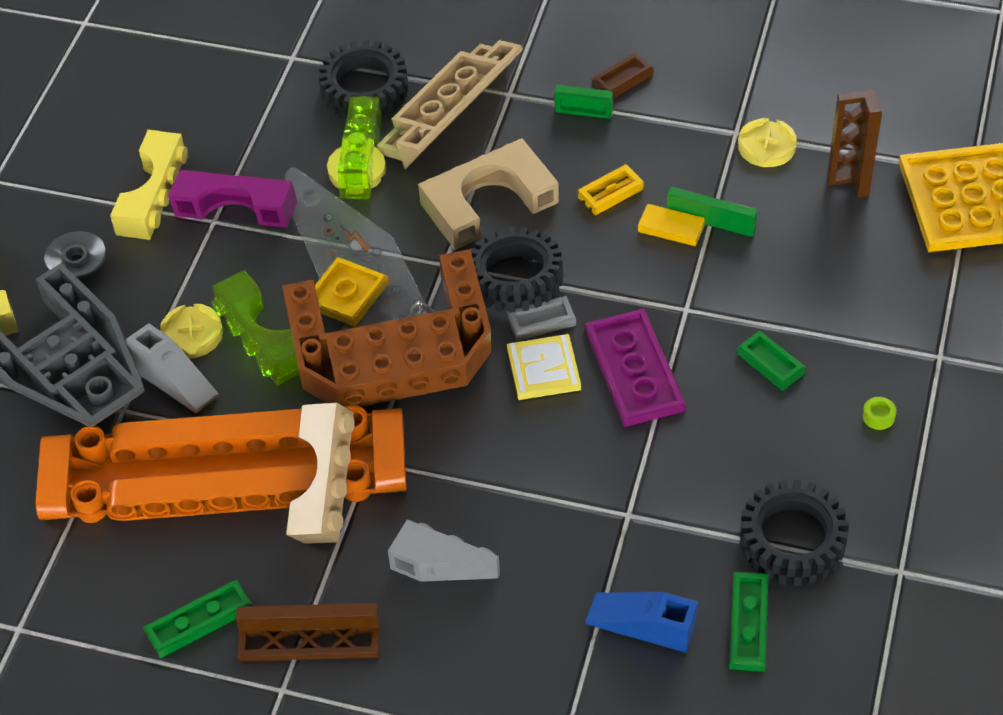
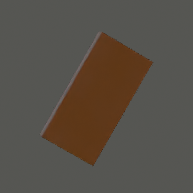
[592,53,654,99]

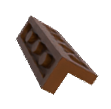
[827,89,882,197]
[236,603,380,661]

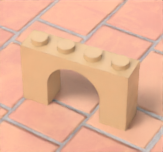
[418,138,559,250]

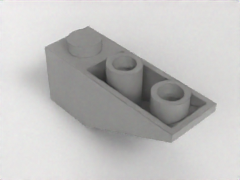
[126,323,218,413]
[388,519,500,582]

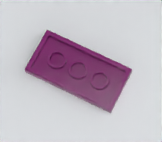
[584,309,686,427]

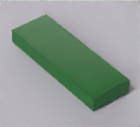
[667,187,758,237]
[729,572,769,672]
[143,579,252,659]

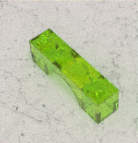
[337,96,382,199]
[212,270,299,386]

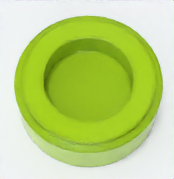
[862,397,897,430]

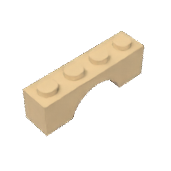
[286,402,354,544]

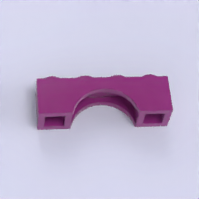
[168,170,297,228]

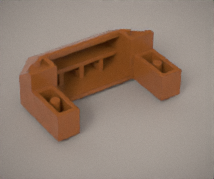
[282,249,492,407]

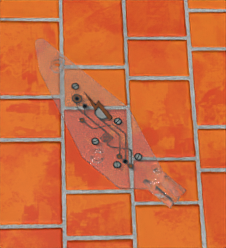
[285,168,437,319]

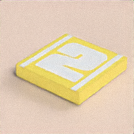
[507,334,581,400]

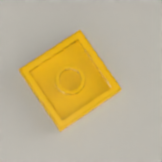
[315,257,390,327]

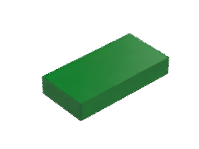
[554,85,613,119]
[737,330,806,391]

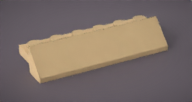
[377,40,523,169]

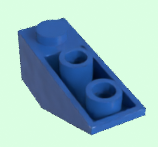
[585,592,698,653]

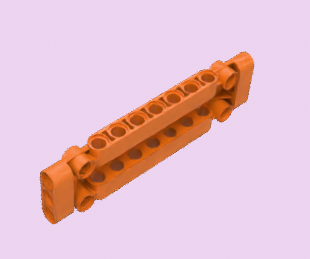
[36,405,407,523]

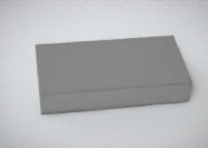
[507,296,576,341]

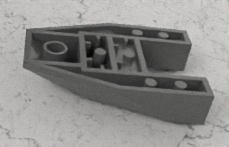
[0,263,145,428]

